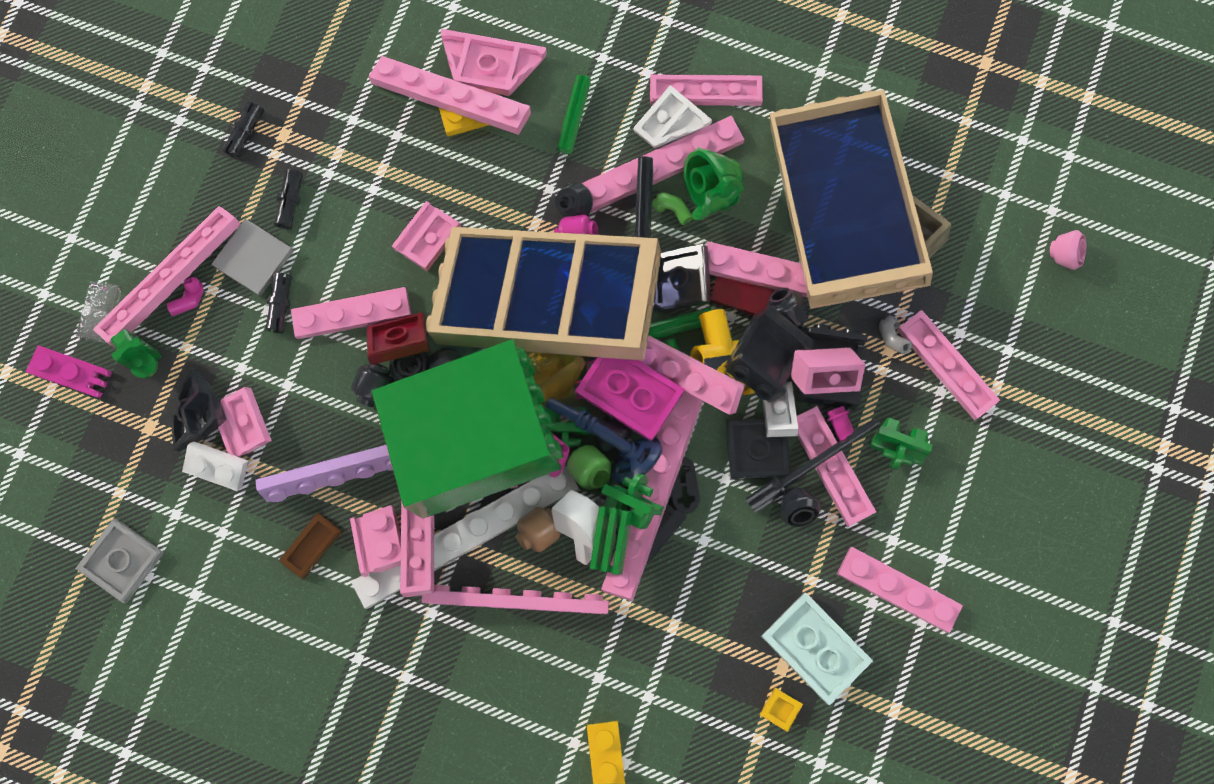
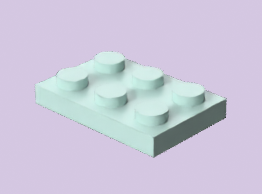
[761,592,873,705]

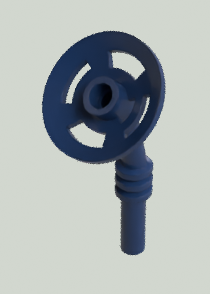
[546,397,662,484]

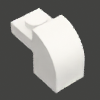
[552,490,608,565]

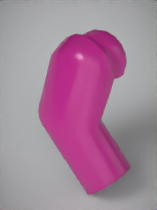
[166,277,204,316]

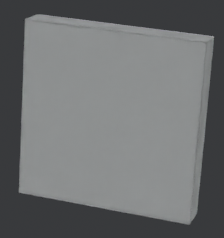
[211,219,294,297]
[75,518,164,603]

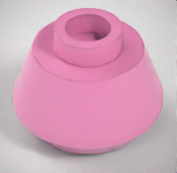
[1050,230,1087,270]

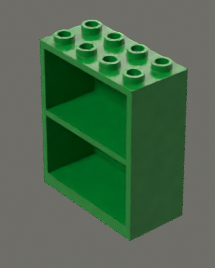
[371,339,564,519]

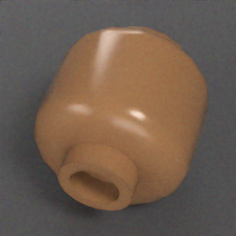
[516,507,561,552]

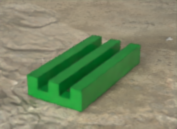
[590,506,632,575]

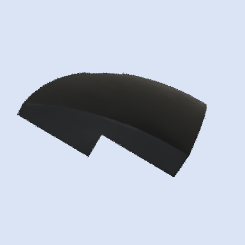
[172,369,227,452]

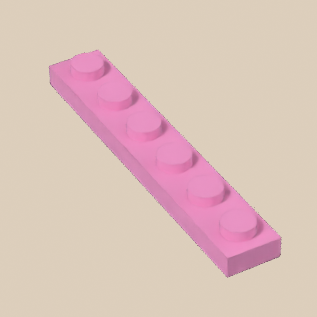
[368,56,531,135]
[582,116,744,213]
[93,206,241,349]
[422,585,609,614]

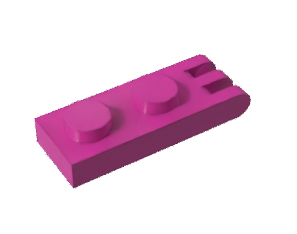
[26,345,112,399]

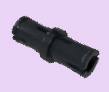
[221,101,265,159]
[273,169,303,230]
[264,272,292,333]

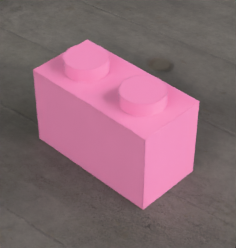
[791,348,865,394]

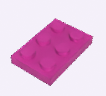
[575,357,685,442]

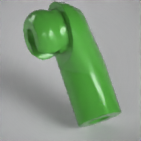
[652,192,693,225]

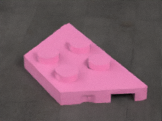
[441,29,547,96]

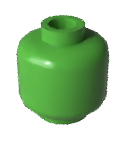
[567,445,611,490]

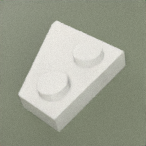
[633,85,712,149]

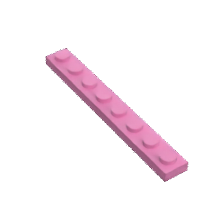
[601,391,703,602]

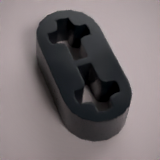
[671,457,700,514]

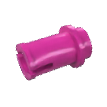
[827,406,854,441]

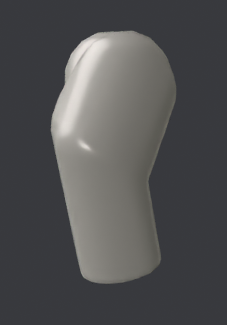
[879,315,912,354]

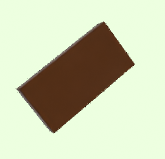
[279,513,343,580]

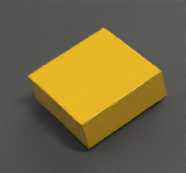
[759,687,803,732]

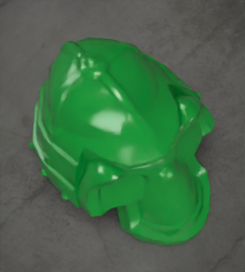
[683,147,744,221]

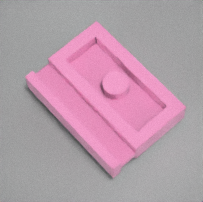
[392,201,461,271]
[218,387,272,458]
[350,505,401,577]

